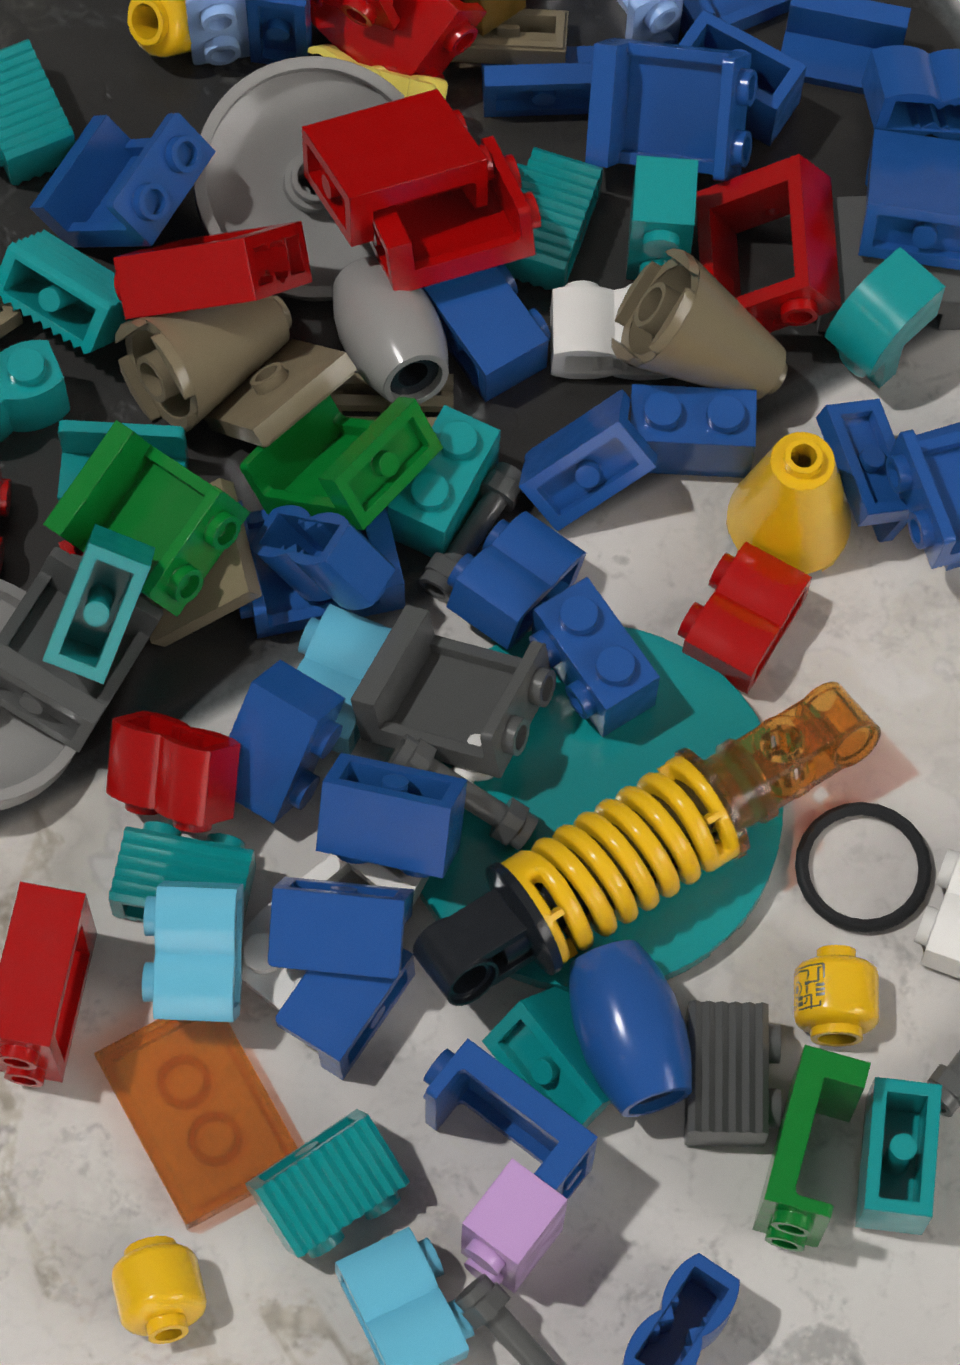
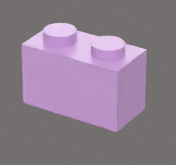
[461,1158,568,1293]

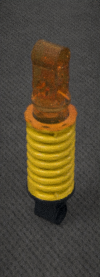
[413,682,881,1006]

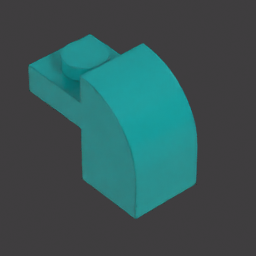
[825,247,946,389]

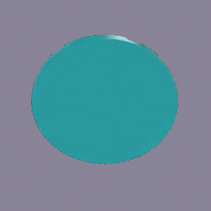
[419,627,783,992]

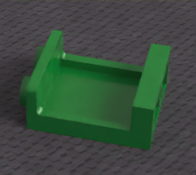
[240,395,443,530]
[43,420,251,617]
[752,1045,871,1252]

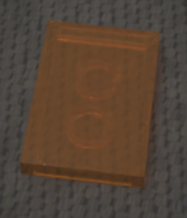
[94,1019,297,1230]

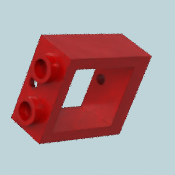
[696,154,841,333]
[113,221,313,319]
[0,881,97,1087]

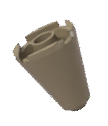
[611,248,788,400]
[115,295,292,433]

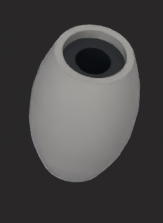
[333,256,449,404]

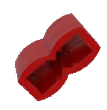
[677,542,812,694]
[106,711,240,833]

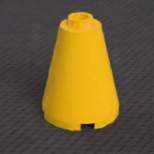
[726,432,851,574]

